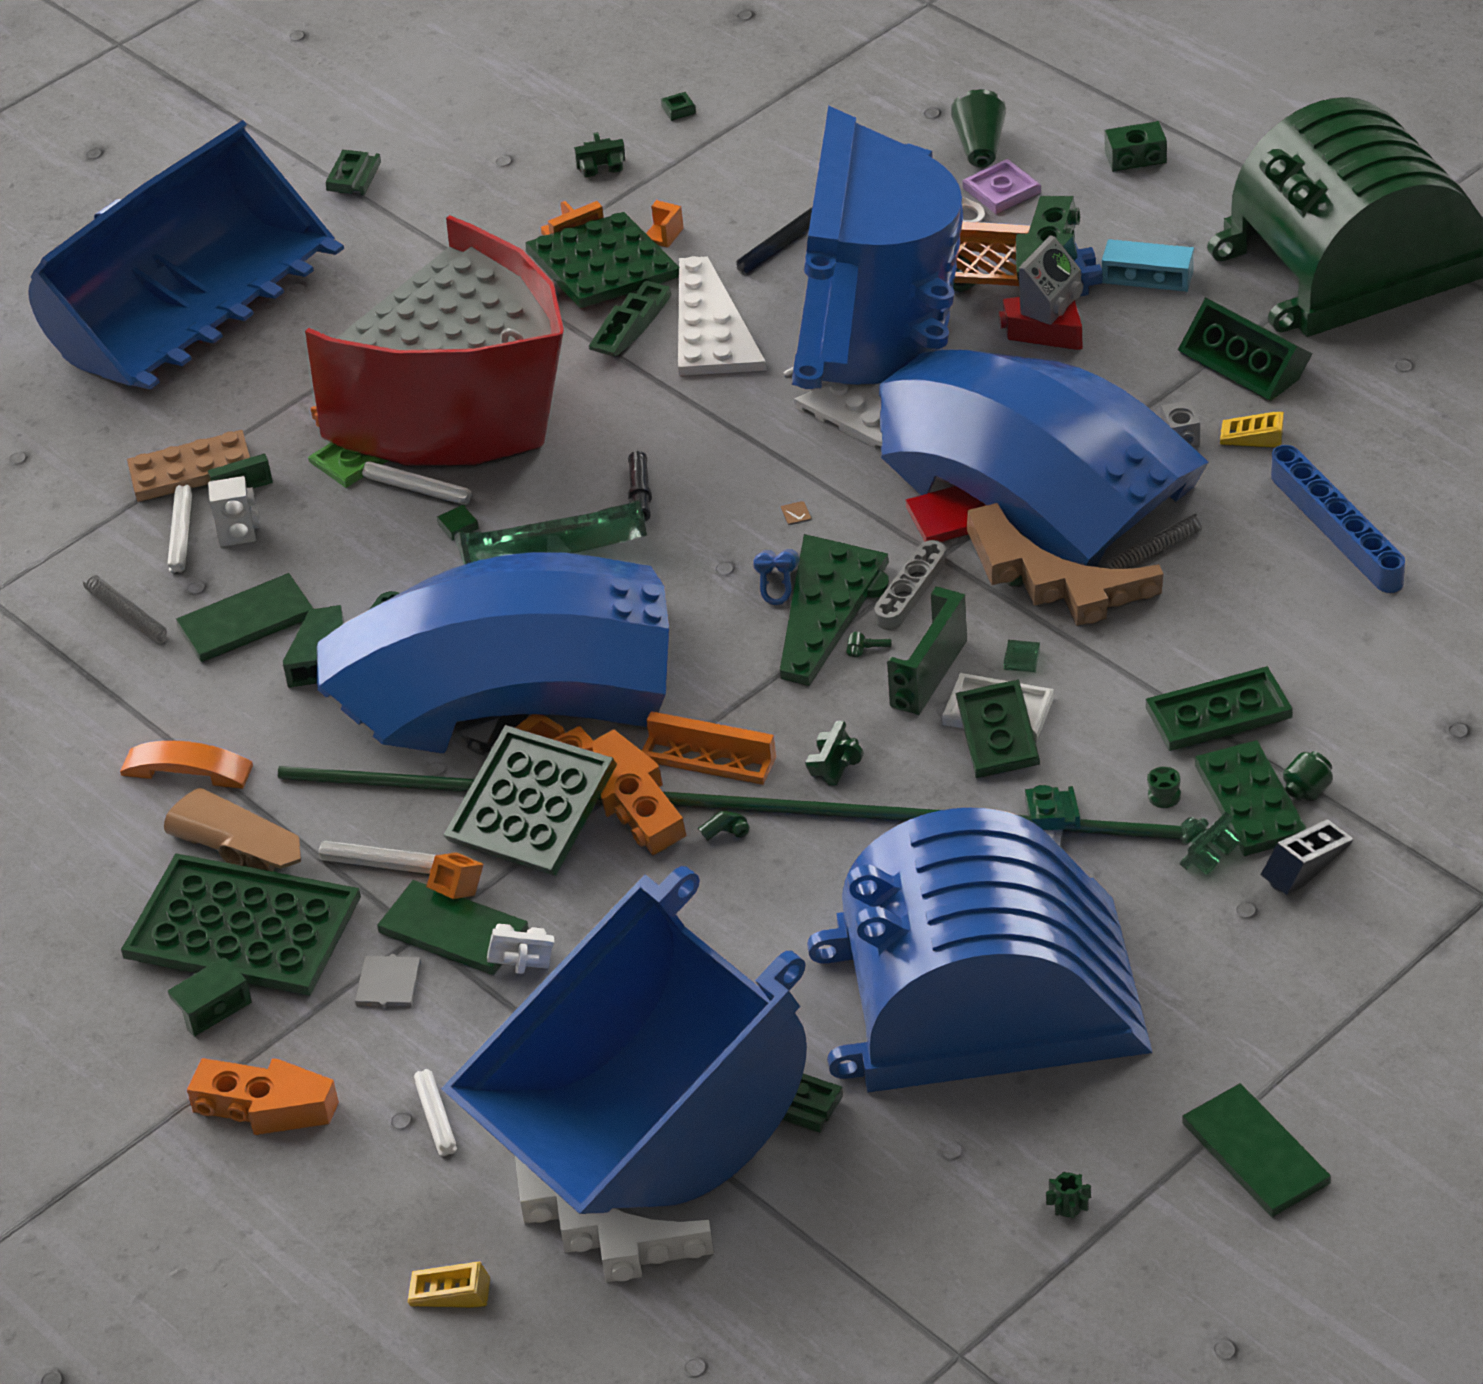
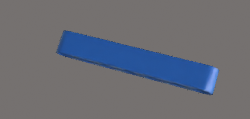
[1271,445,1405,593]

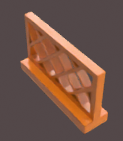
[954,222,1030,286]

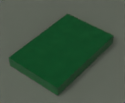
[955,679,1040,778]

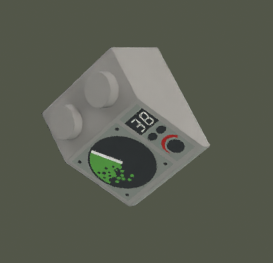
[1019,236,1083,325]

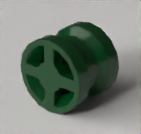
[1147,766,1181,808]

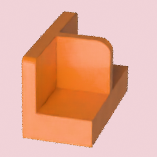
[541,201,604,236]

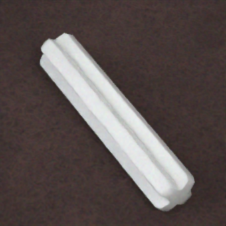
[414,1069,457,1156]

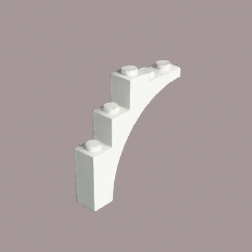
[515,1156,714,1283]

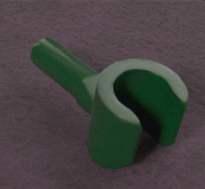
[846,631,892,657]

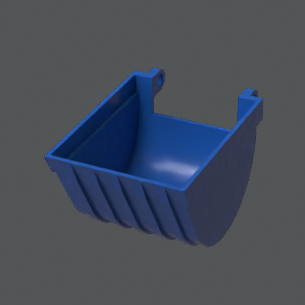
[792,105,963,389]
[807,808,1153,1093]
[441,866,807,1214]

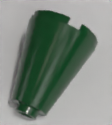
[951,89,1006,168]

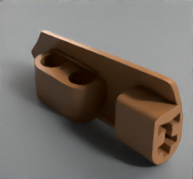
[164,788,301,872]

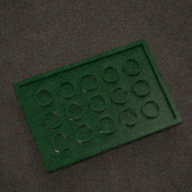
[121,853,361,996]

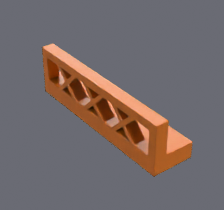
[641,711,776,785]

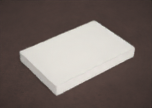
[942,673,1054,742]

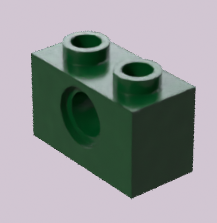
[1104,121,1167,172]

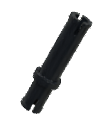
[628,451,652,523]

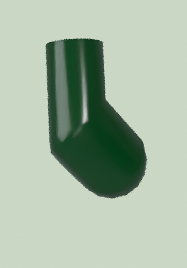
[698,811,750,841]

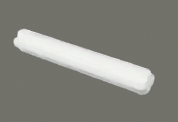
[362,461,472,505]
[167,484,192,574]
[319,841,435,874]

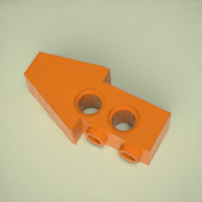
[591,729,687,855]
[187,1058,339,1135]

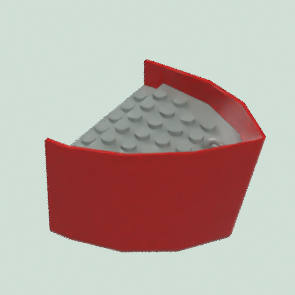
[305,215,564,466]

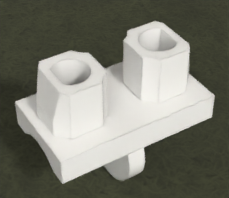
[487,924,554,974]

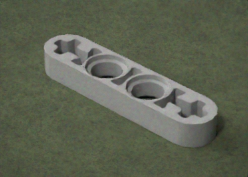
[874,540,946,629]

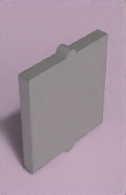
[355,954,421,1009]

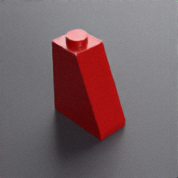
[998,297,1083,350]

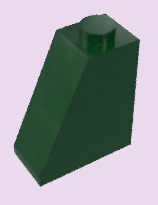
[283,605,345,688]

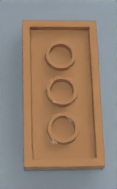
[127,430,250,502]

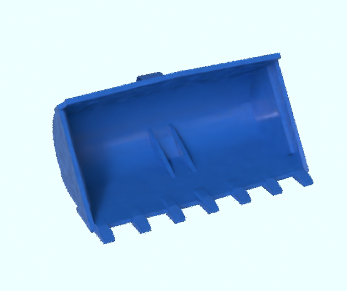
[28,120,345,389]

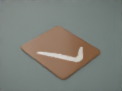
[781,501,811,524]

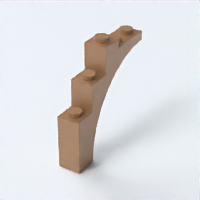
[967,503,1164,626]

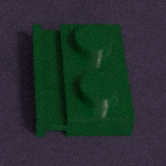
[325,149,381,195]
[1025,785,1080,830]
[782,1073,843,1133]

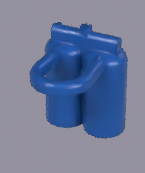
[753,549,799,605]

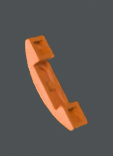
[120,741,253,789]

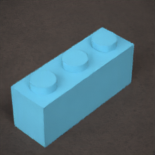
[1102,239,1194,292]

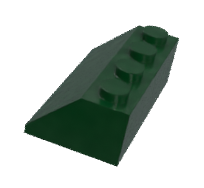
[1178,297,1313,401]

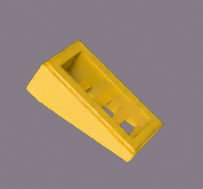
[1220,412,1284,448]
[408,1261,490,1308]

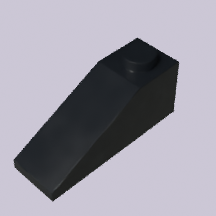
[1260,819,1353,895]

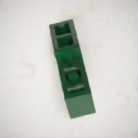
[1016,196,1081,287]

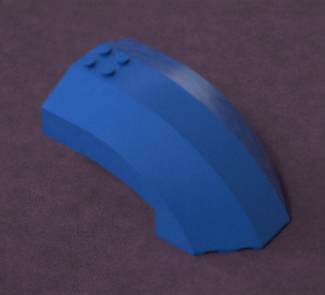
[879,350,1209,567]
[317,552,669,753]

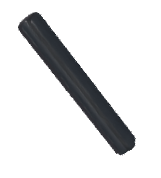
[736,208,812,274]

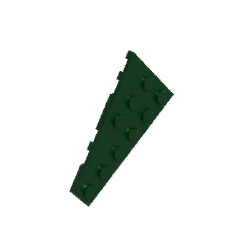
[780,534,889,686]

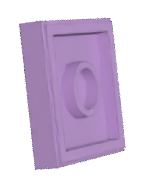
[962,159,1041,214]

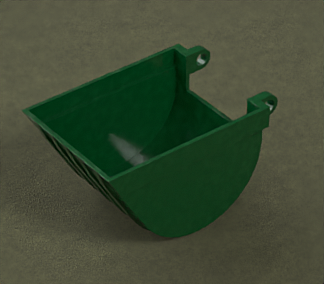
[1207,97,1483,337]

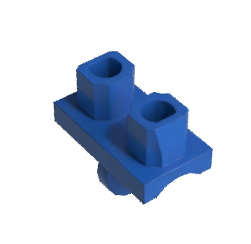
[1074,242,1103,297]

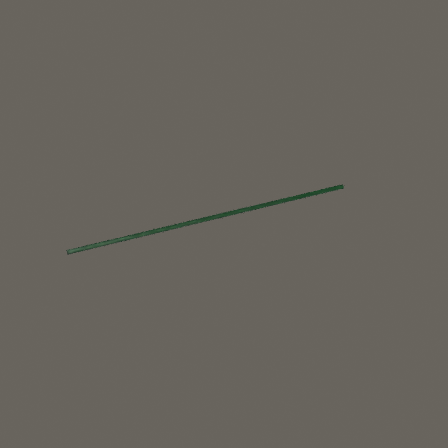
[278,766,1191,840]

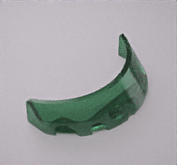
[454,500,647,565]

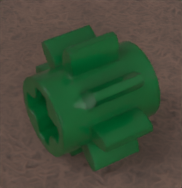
[1046,1172,1092,1218]

